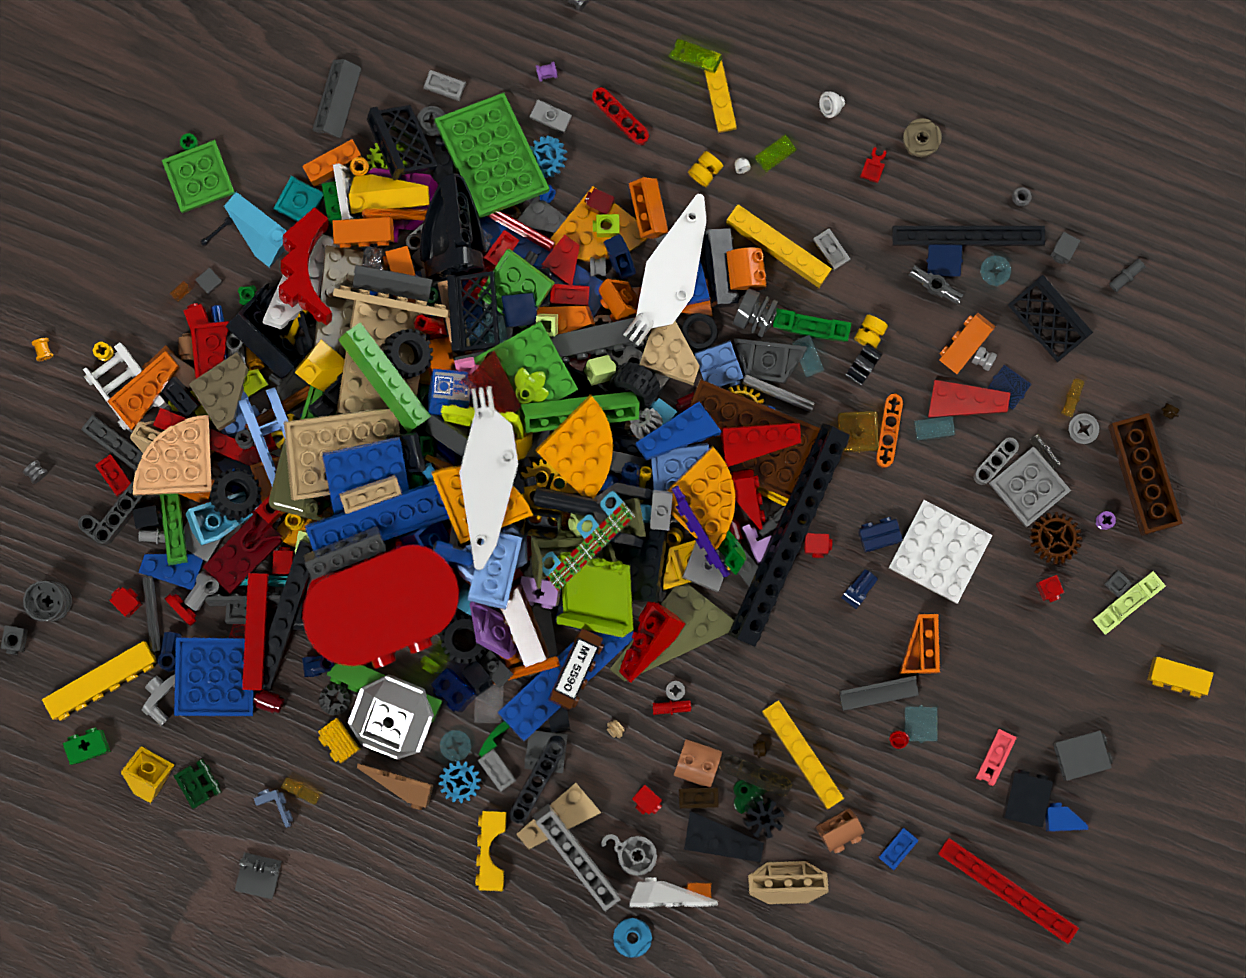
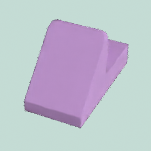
[742,524,771,564]

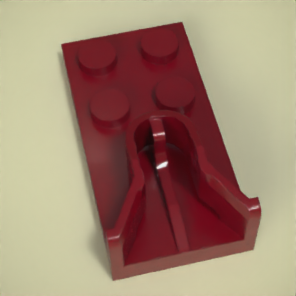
[203,510,285,594]

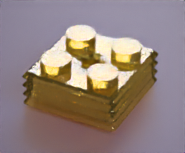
[838,411,879,452]

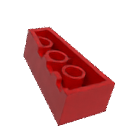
[720,422,801,468]

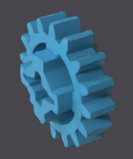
[530,136,567,178]
[439,761,481,803]

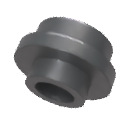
[1012,187,1031,206]

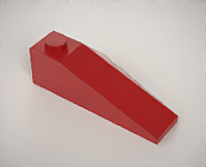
[619,602,686,682]

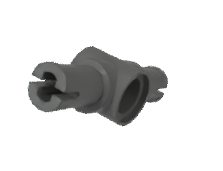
[908,265,964,305]

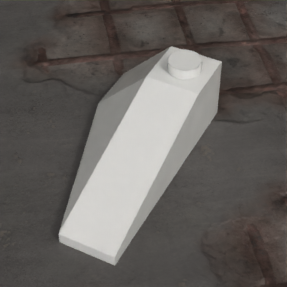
[630,877,718,907]

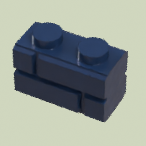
[604,235,636,280]
[858,517,903,553]

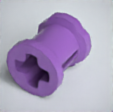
[536,62,558,82]
[1095,511,1116,530]

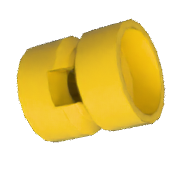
[688,151,723,187]
[854,314,888,349]

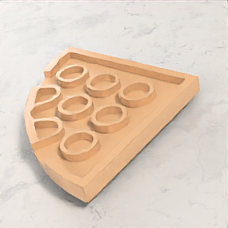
[133,415,212,496]

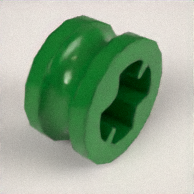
[180,133,198,151]

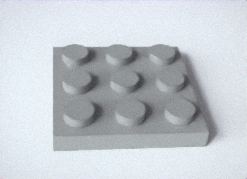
[989,446,1071,527]

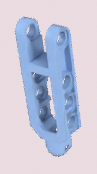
[239,387,288,486]

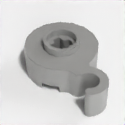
[601,834,657,875]

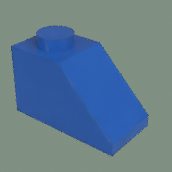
[1045,803,1088,831]

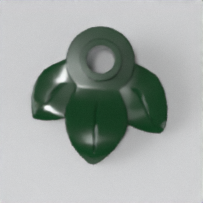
[733,779,769,814]

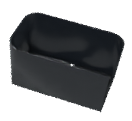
[519,508,562,539]

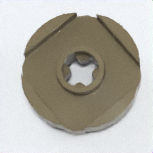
[903,119,942,157]

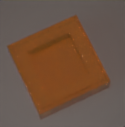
[170,281,191,302]

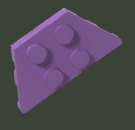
[470,601,518,659]

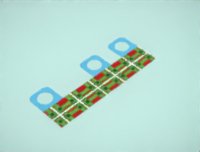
[542,491,635,591]

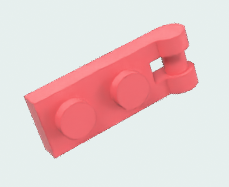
[975,729,1017,786]

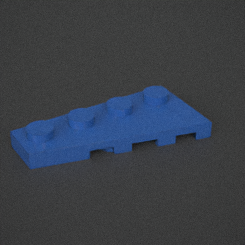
[636,402,722,460]

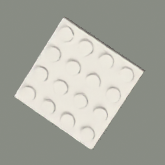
[889,500,992,604]

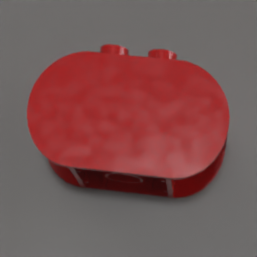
[303,537,459,668]

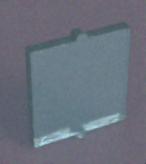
[905,705,937,743]

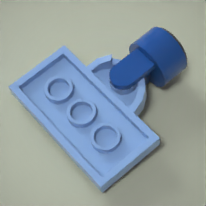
[433,532,522,609]

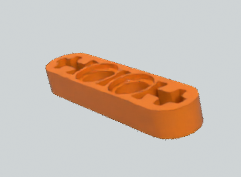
[876,394,903,468]

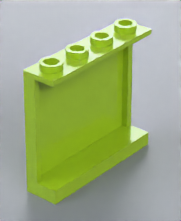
[553,552,633,638]

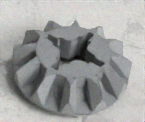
[1068,414,1099,444]

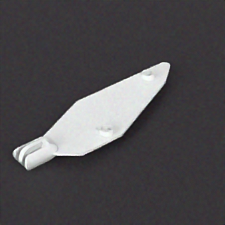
[623,194,706,346]
[460,386,518,570]

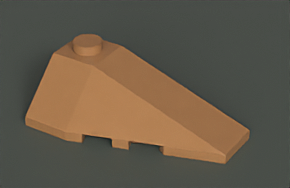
[357,764,434,810]

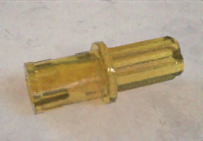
[1061,379,1084,417]
[281,777,320,805]

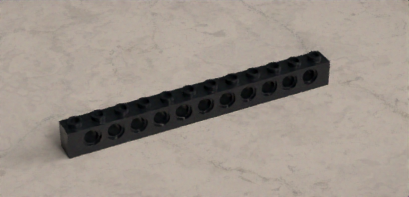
[728,423,850,647]

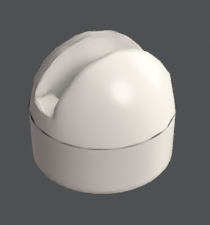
[735,158,751,174]

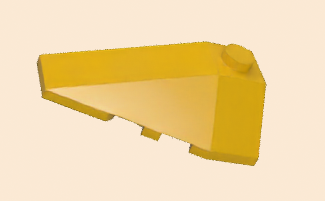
[349,174,430,215]

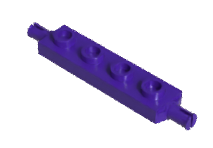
[671,485,730,578]

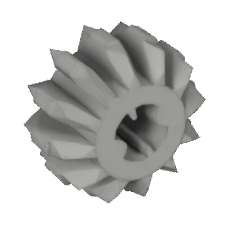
[630,408,663,440]

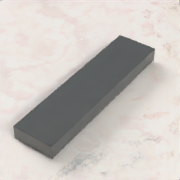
[81,414,143,471]

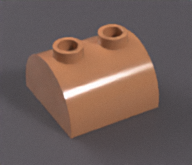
[673,739,722,788]
[816,808,864,853]

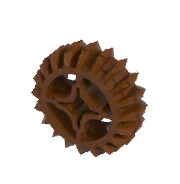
[1029,512,1082,564]

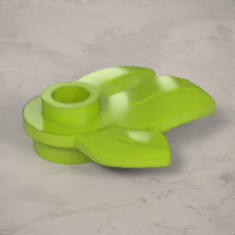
[514,367,549,404]

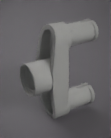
[142,674,175,726]

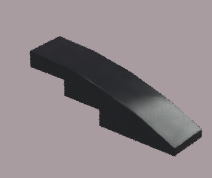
[308,372,343,417]

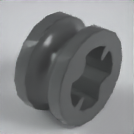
[235,430,254,449]

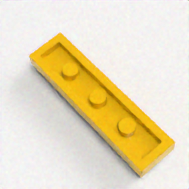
[702,56,737,133]

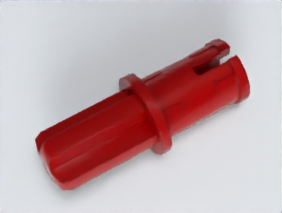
[653,700,691,715]

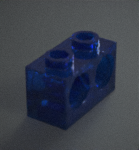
[431,668,477,712]

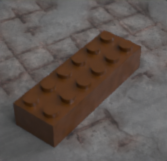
[1108,413,1183,536]

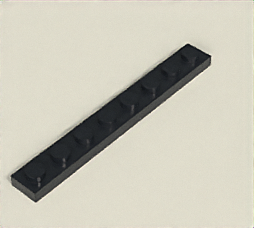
[892,226,1045,246]
[263,540,313,691]

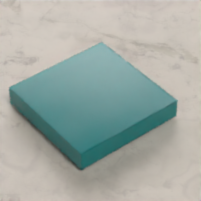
[273,176,324,222]

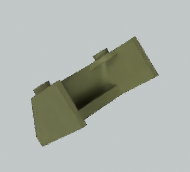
[269,440,326,521]
[531,530,617,589]

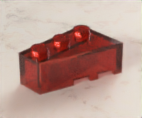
[461,351,521,413]

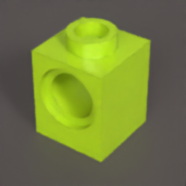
[593,214,620,237]

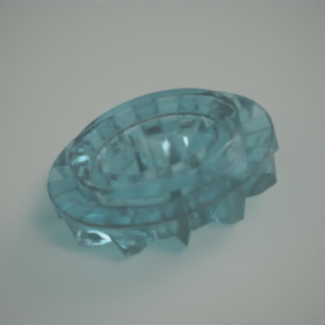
[980,256,1011,286]
[440,730,471,761]

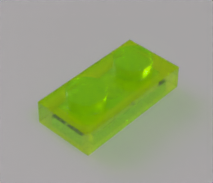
[755,135,797,172]
[420,655,443,674]

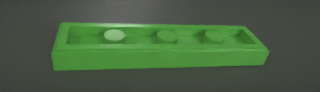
[160,494,188,565]

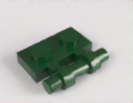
[174,759,222,809]

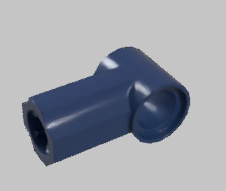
[619,462,640,500]
[841,569,878,609]
[158,632,182,672]
[302,656,334,677]

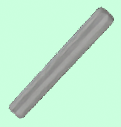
[742,375,814,412]

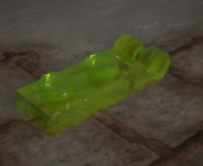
[669,39,723,74]

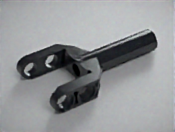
[533,483,653,549]

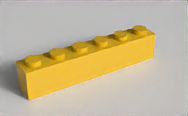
[726,204,832,288]
[41,641,158,721]
[762,700,844,809]

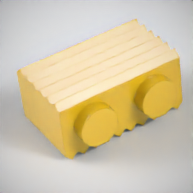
[318,718,361,763]

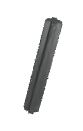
[143,576,162,652]

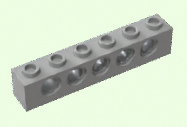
[533,804,621,911]

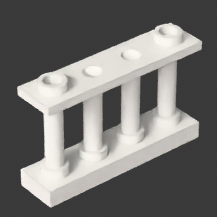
[83,342,168,432]

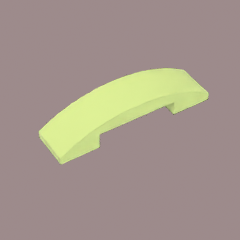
[1093,571,1165,635]

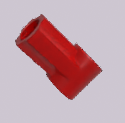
[414,314,447,339]

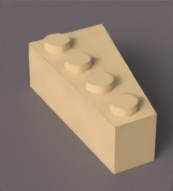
[516,783,601,849]

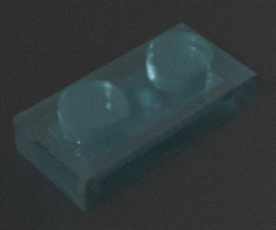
[792,335,825,378]
[914,416,955,441]

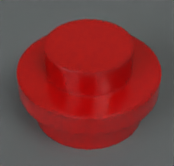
[889,731,909,749]

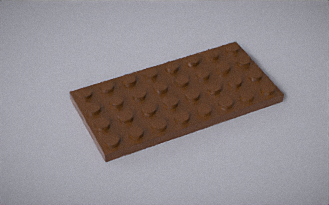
[688,379,831,503]

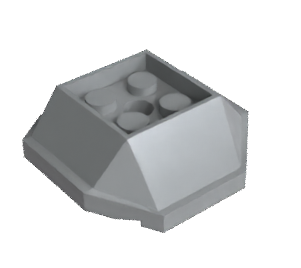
[348,674,434,760]

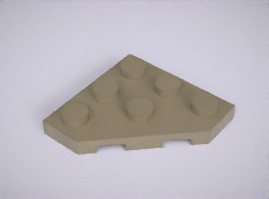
[189,352,249,431]

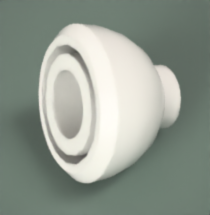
[819,91,845,118]

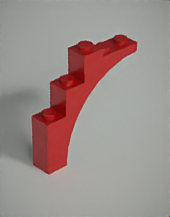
[279,207,332,326]

